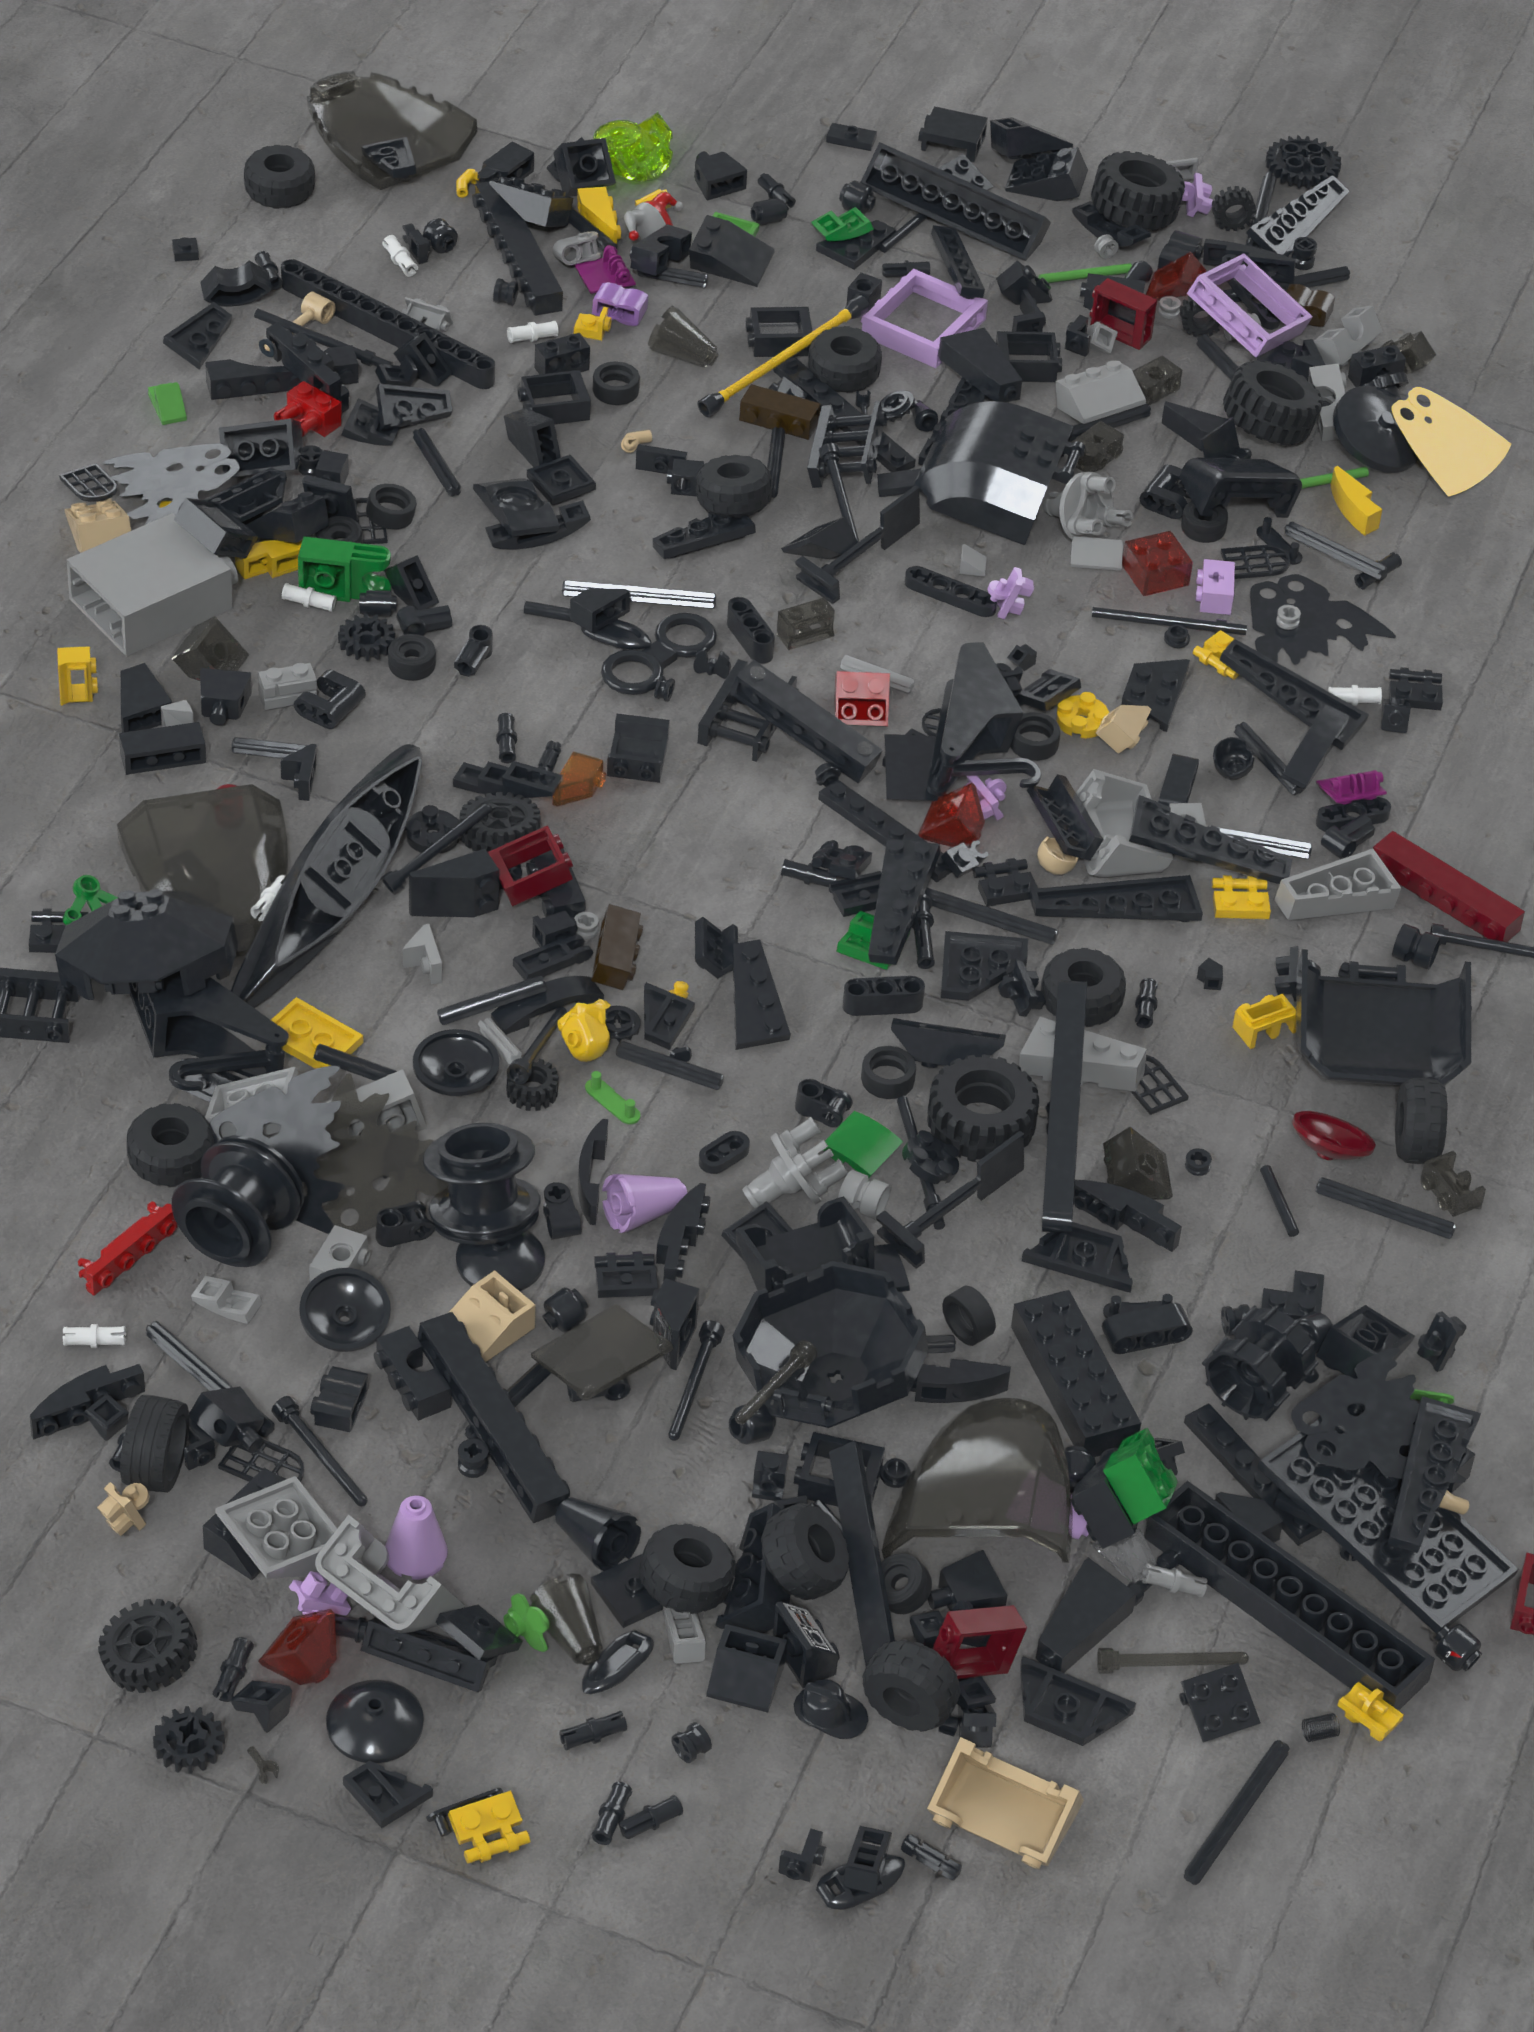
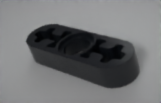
[1316,797,1391,832]

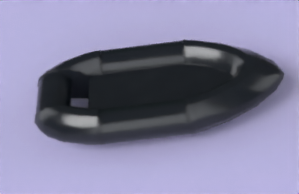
[581,619,652,649]
[582,1631,654,1695]
[816,1854,905,1910]

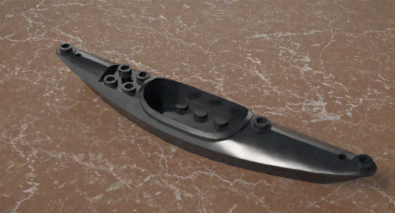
[231,744,422,1008]

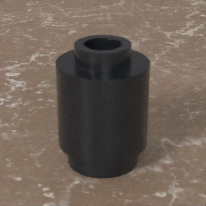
[750,198,787,225]
[359,590,397,617]

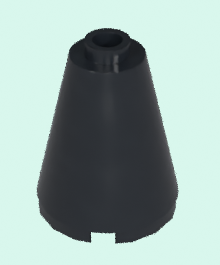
[555,1497,641,1571]

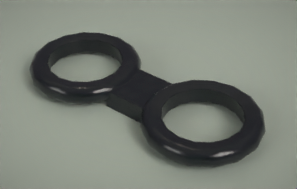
[601,613,717,695]

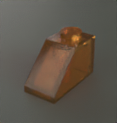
[552,751,606,807]

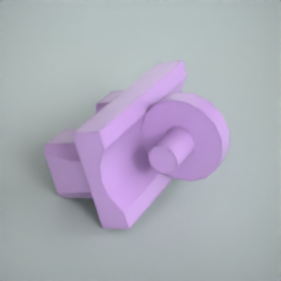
[1182,173,1213,217]
[987,567,1034,619]
[958,775,1006,822]
[289,1571,351,1623]

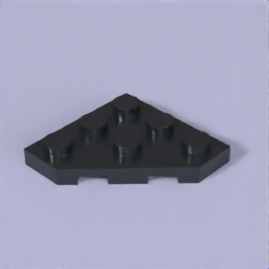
[941,931,1028,1001]

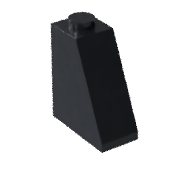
[1080,273,1145,325]
[504,408,561,467]
[120,663,172,733]

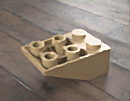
[64,498,131,553]
[449,1270,535,1362]

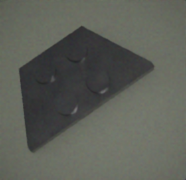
[1121,659,1190,732]
[1022,1222,1133,1293]
[1020,1656,1136,1746]

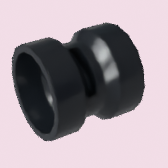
[1292,237,1317,270]

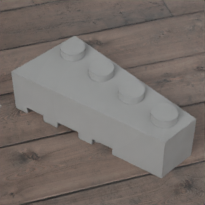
[1274,848,1401,920]
[1019,1017,1147,1091]
[324,1069,427,1154]

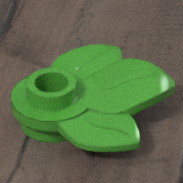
[503,1593,550,1652]

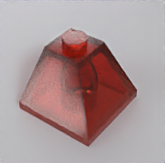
[1146,252,1207,301]
[918,782,985,847]
[258,1609,337,1685]

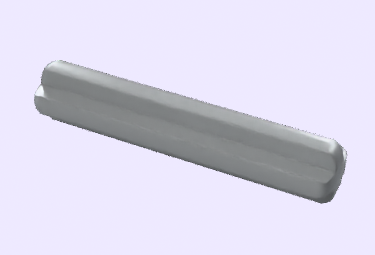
[840,655,915,693]
[478,1017,522,1065]

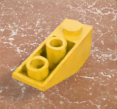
[577,187,621,244]

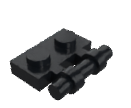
[1389,667,1443,711]
[812,840,872,880]
[973,858,1038,907]
[29,908,89,953]
[594,1251,658,1298]

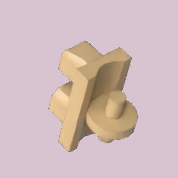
[97,1482,150,1536]

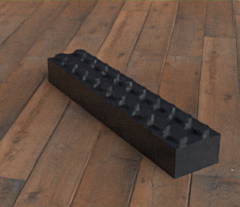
[1144,1480,1435,1711]

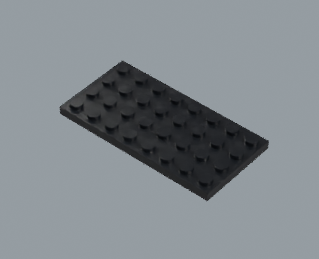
[1257,1418,1519,1634]

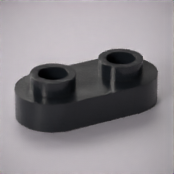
[699,1131,750,1174]

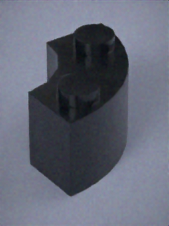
[200,260,272,306]

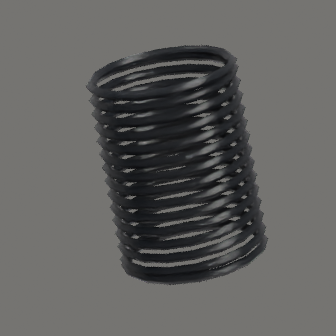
[1302,1713,1340,1742]

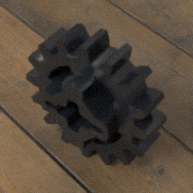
[338,614,395,661]
[153,1706,225,1774]

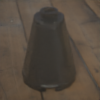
[648,306,718,368]
[529,1573,603,1665]

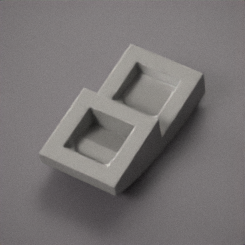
[191,1276,262,1324]

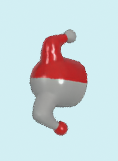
[623,191,683,241]

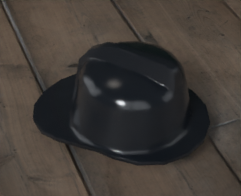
[793,1679,868,1739]

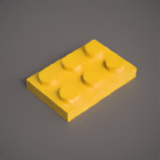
[271,997,363,1069]

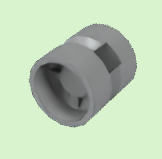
[838,1170,891,1220]

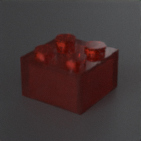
[1122,531,1193,596]

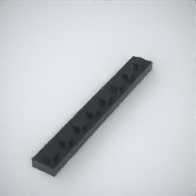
[773,356,916,472]

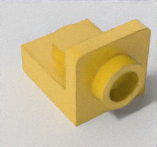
[574,307,612,341]

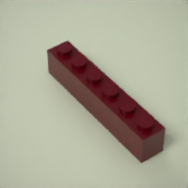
[1373,831,1525,942]

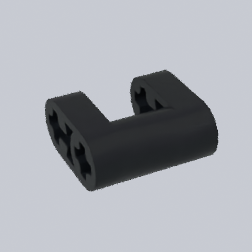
[1139,464,1191,519]
[294,669,366,729]

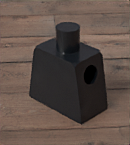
[694,151,747,201]
[200,668,252,725]
[189,1386,264,1453]
[927,1550,1008,1611]

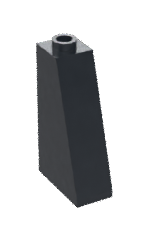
[938,327,1023,402]
[1036,1557,1136,1673]

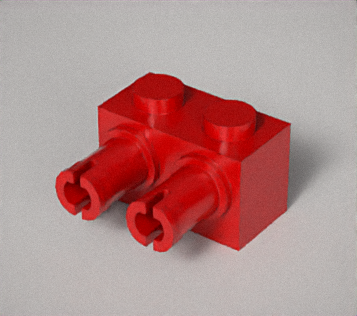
[273,381,341,437]

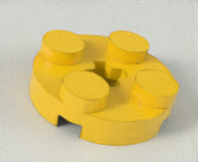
[1056,692,1109,739]

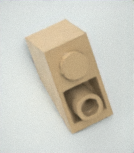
[1096,705,1151,754]

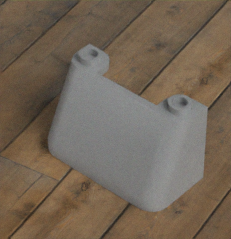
[1076,769,1173,878]
[315,1515,465,1633]

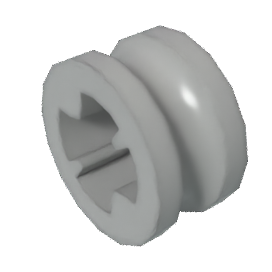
[1094,234,1118,259]
[1158,296,1181,319]
[1276,605,1301,630]
[574,912,599,939]

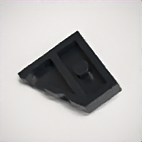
[644,982,695,1050]
[343,1761,433,1829]

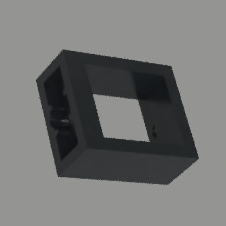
[996,331,1062,382]
[517,370,591,424]
[793,1432,885,1507]

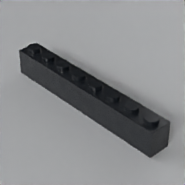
[472,181,563,316]
[417,1312,570,1523]

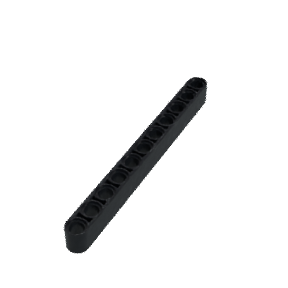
[281,259,495,389]
[1042,980,1087,1233]

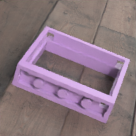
[1187,254,1313,357]
[861,269,988,368]

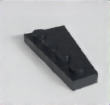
[652,512,756,559]
[732,939,791,1050]

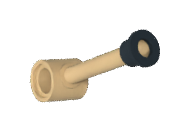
[259,292,336,357]

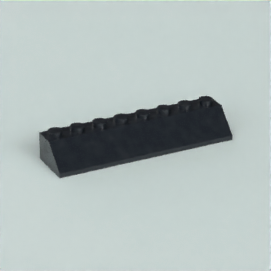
[861,142,1051,261]

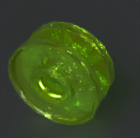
[593,120,645,166]

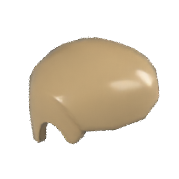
[1037,836,1078,875]

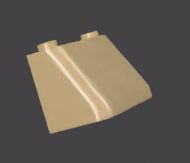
[927,1737,1084,1869]

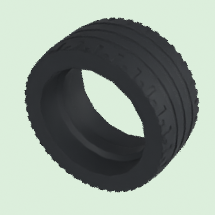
[120,1395,189,1493]

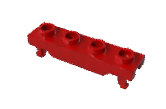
[78,1201,177,1296]

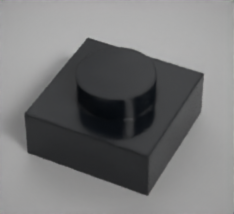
[172,237,199,262]

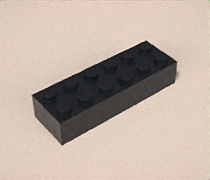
[1011,1290,1141,1457]

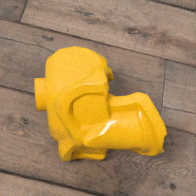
[558,999,611,1062]

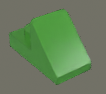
[148,382,187,425]

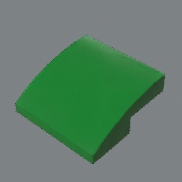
[811,207,874,241]
[836,911,911,970]
[823,1111,903,1179]

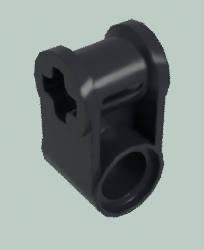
[795,1079,853,1127]
[543,1182,582,1240]
[375,1201,435,1247]

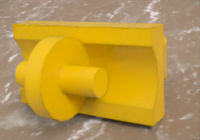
[1338,1682,1404,1741]

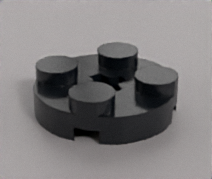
[405,805,460,854]
[902,1130,959,1184]

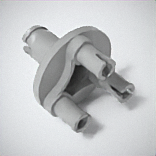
[1043,472,1133,539]
[742,1117,848,1209]

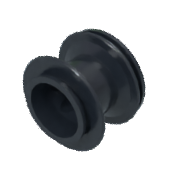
[423,1123,541,1245]
[171,1135,304,1267]

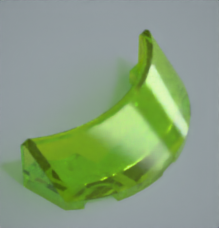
[610,112,673,182]

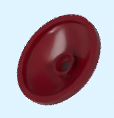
[1292,1111,1376,1161]

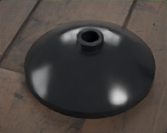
[413,1029,499,1096]
[456,1230,545,1291]
[299,1268,391,1352]
[326,1680,424,1763]

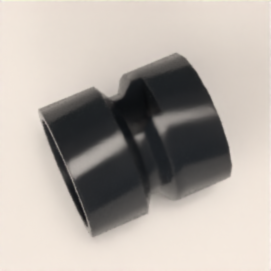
[1392,924,1441,970]

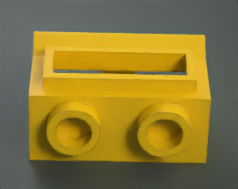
[57,647,98,706]
[1232,994,1296,1049]

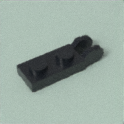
[513,934,594,980]

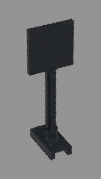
[795,485,920,604]
[876,1131,1024,1269]

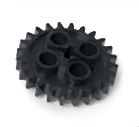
[1265,135,1341,189]

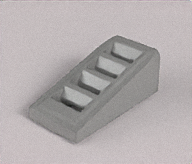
[663,1606,706,1664]

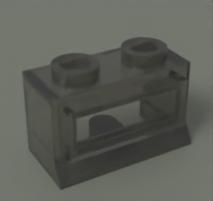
[776,597,835,650]
[1421,1151,1486,1217]

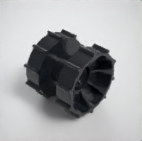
[1202,1305,1319,1421]

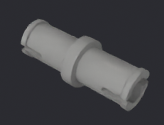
[1142,1563,1207,1598]

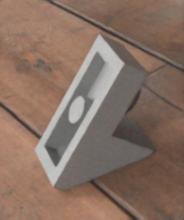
[403,924,442,984]

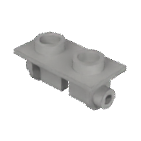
[402,297,454,332]

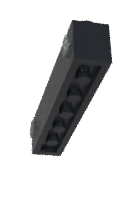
[730,660,882,784]

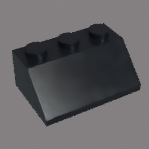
[219,419,303,478]
[203,1467,284,1580]

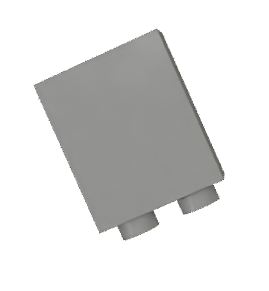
[67,513,238,657]

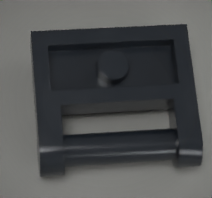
[1014,669,1081,711]

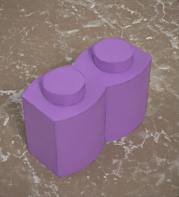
[592,282,648,326]

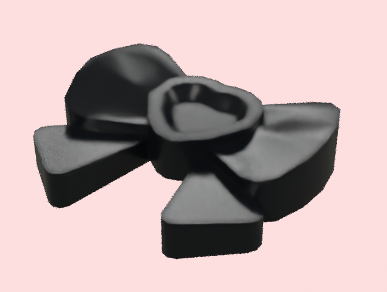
[693,647,731,679]

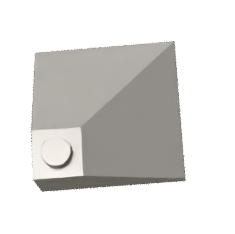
[215,1476,337,1578]

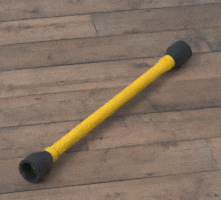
[697,295,870,417]

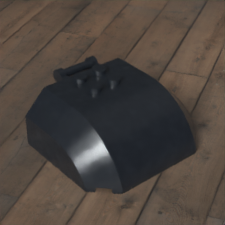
[914,401,1086,545]
[1296,949,1471,1086]

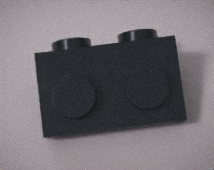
[694,917,738,979]

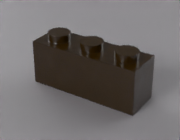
[739,384,821,440]
[591,904,643,990]

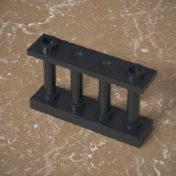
[807,401,887,488]
[697,659,799,762]
[0,968,80,1043]

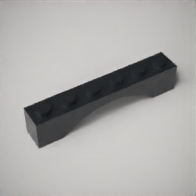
[205,345,359,400]

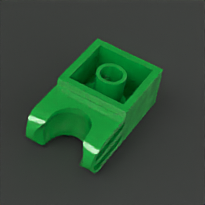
[298,537,391,602]
[1103,1428,1178,1524]

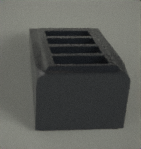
[844,1826,892,1893]

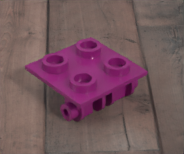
[574,245,636,294]
[1316,770,1387,804]

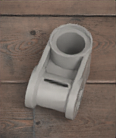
[553,231,601,265]

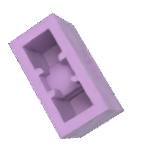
[1196,559,1235,615]

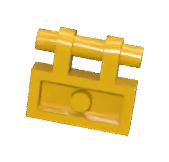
[1193,630,1239,680]
[1212,875,1271,919]
[448,1790,530,1864]

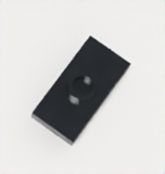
[826,123,877,151]
[635,444,687,474]

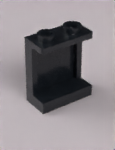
[918,106,988,163]
[607,713,670,783]

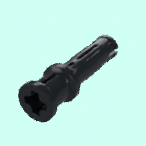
[911,894,935,969]

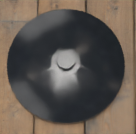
[1333,386,1419,473]

